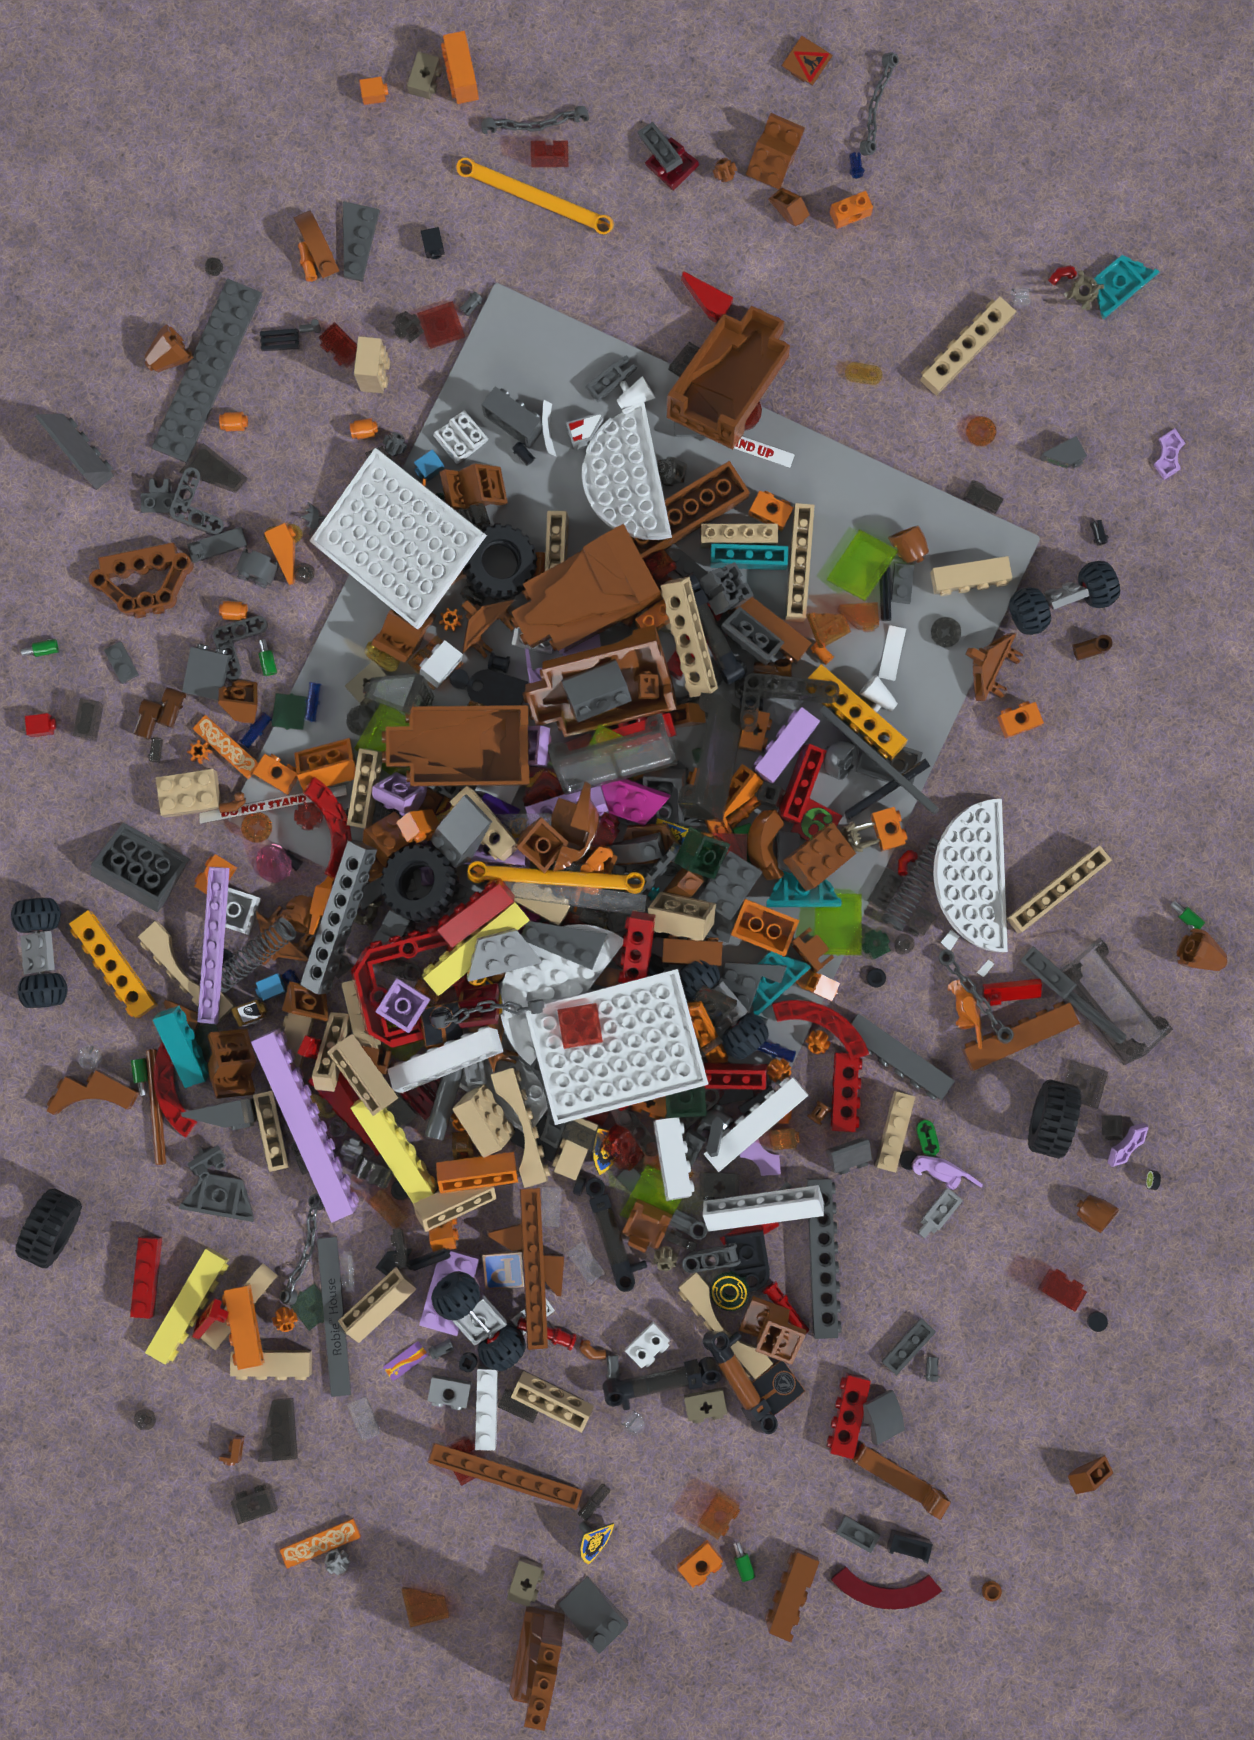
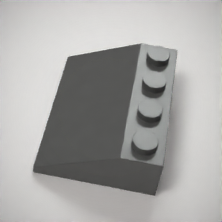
[35,414,114,490]
[91,823,190,912]
[181,1098,258,1130]

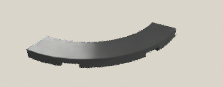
[518,1055,566,1149]

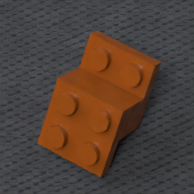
[746,113,805,190]
[440,464,508,511]
[371,609,436,663]
[363,812,416,883]
[207,1029,256,1099]
[739,1296,806,1365]

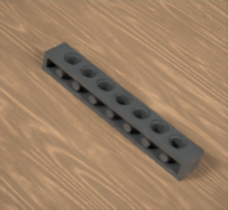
[300,841,377,994]
[807,1178,841,1339]

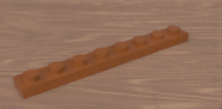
[520,1188,548,1350]
[427,1443,583,1510]

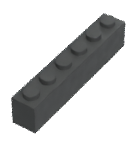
[851,1013,955,1101]

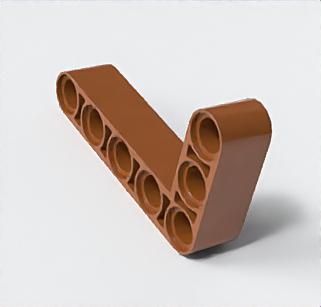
[852,1443,951,1520]

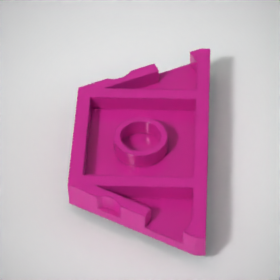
[599,771,671,826]

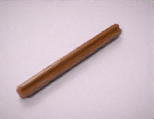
[146,1049,166,1165]

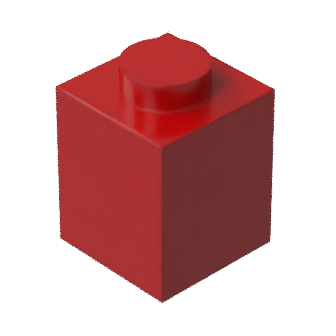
[25,713,57,738]

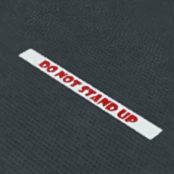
[734,436,795,468]
[199,785,347,824]

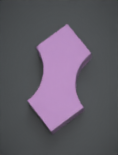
[1154,428,1186,480]
[1107,1123,1149,1167]
[740,1138,781,1176]

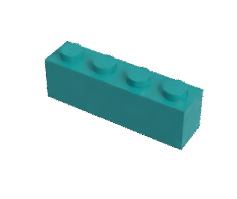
[710,544,788,570]
[152,1006,210,1088]

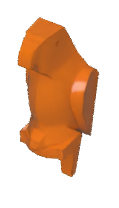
[573,845,613,912]
[309,876,335,935]
[948,980,982,1049]

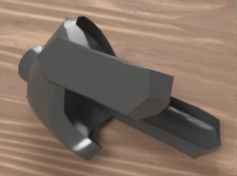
[696,1104,734,1165]

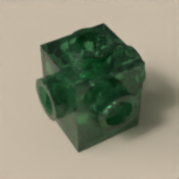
[861,929,891,960]

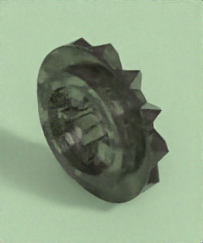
[930,617,961,648]
[346,705,377,736]

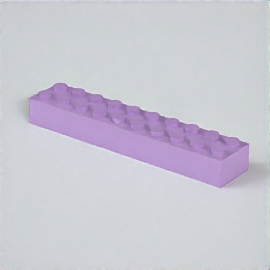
[251,1028,359,1223]

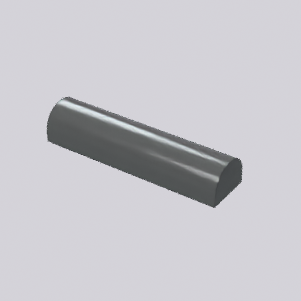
[424,1068,464,1141]

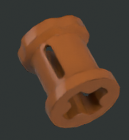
[807,1100,832,1126]

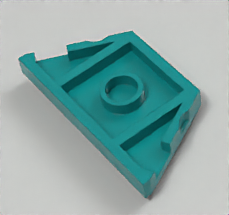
[1094,255,1159,319]
[766,871,842,907]
[752,951,812,1015]

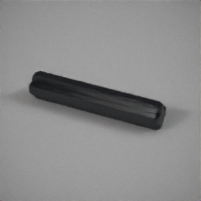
[879,565,891,622]
[408,1248,451,1271]

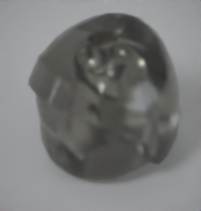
[295,563,315,584]
[894,933,915,955]
[134,1409,156,1430]

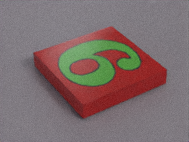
[790,798,842,841]

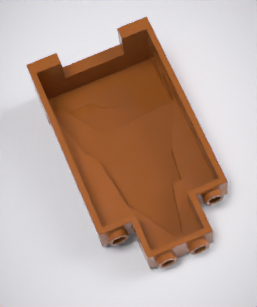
[667,306,790,450]
[511,523,663,654]
[523,625,676,737]
[382,705,529,786]
[509,1606,565,1731]

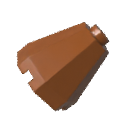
[145,324,194,372]
[1176,928,1227,971]

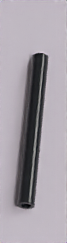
[844,759,930,820]

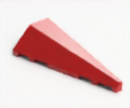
[307,1071,381,1156]

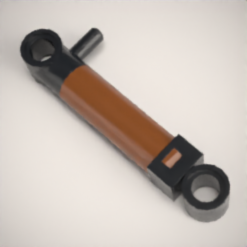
[703,1331,778,1434]

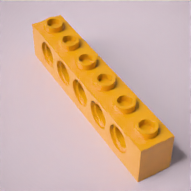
[806,664,907,760]
[69,910,158,1018]

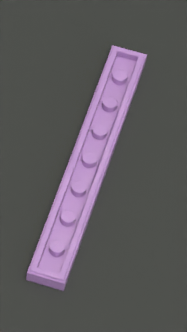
[197,867,230,1024]

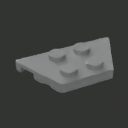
[467,929,542,982]

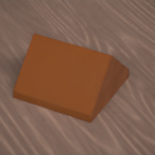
[516,817,569,873]
[282,981,329,1021]

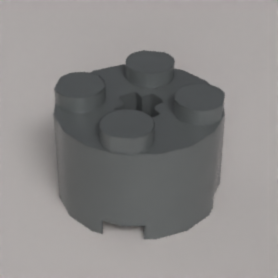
[235,549,279,589]

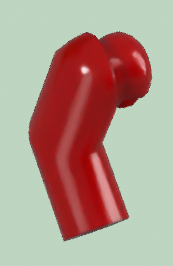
[1048,265,1077,286]
[898,850,918,876]

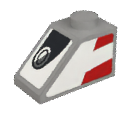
[566,412,604,450]

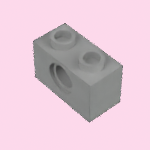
[427,1375,472,1410]

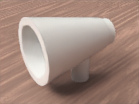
[617,376,655,410]
[859,675,898,712]

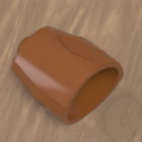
[888,525,929,563]
[278,895,313,934]
[1077,1195,1120,1234]

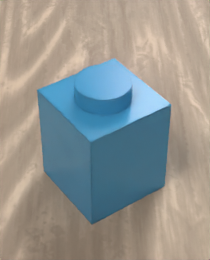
[414,449,445,482]
[255,973,287,1001]

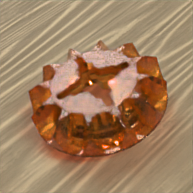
[966,416,996,447]
[241,812,272,843]

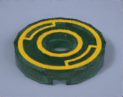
[710,1272,750,1311]

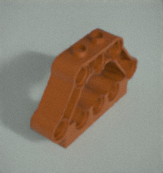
[89,543,194,618]

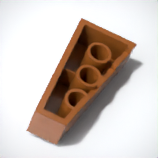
[765,1548,820,1642]

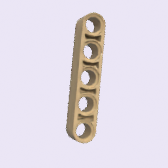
[201,1263,278,1351]

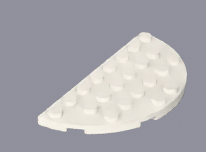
[582,402,672,540]
[934,799,1008,953]
[500,924,624,1066]

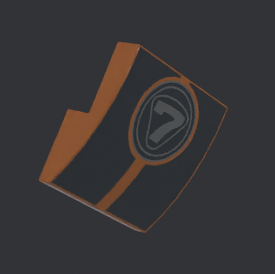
[420,1000,464,1047]
[752,1360,805,1416]

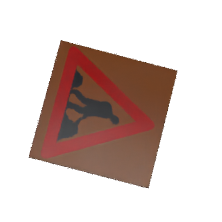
[781,36,833,86]

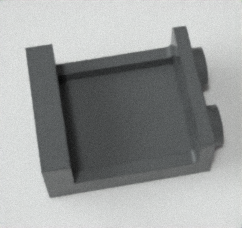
[182,644,232,700]

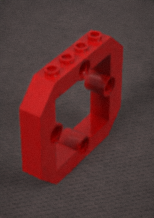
[351,925,473,1048]

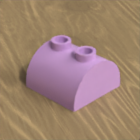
[528,726,551,768]
[372,772,427,816]
[376,978,431,1033]

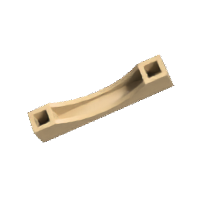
[138,921,236,1022]
[491,1067,550,1188]
[678,1272,773,1379]

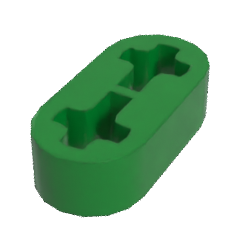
[916,1120,940,1156]

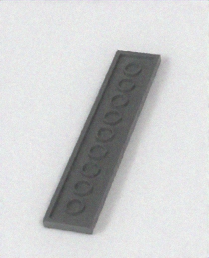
[152,278,263,463]

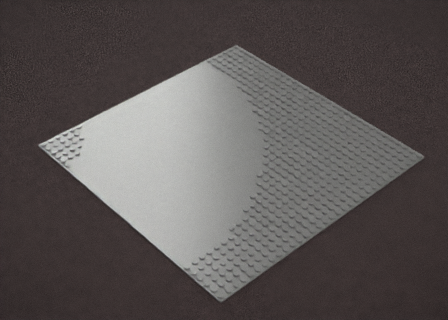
[228,283,1040,1085]

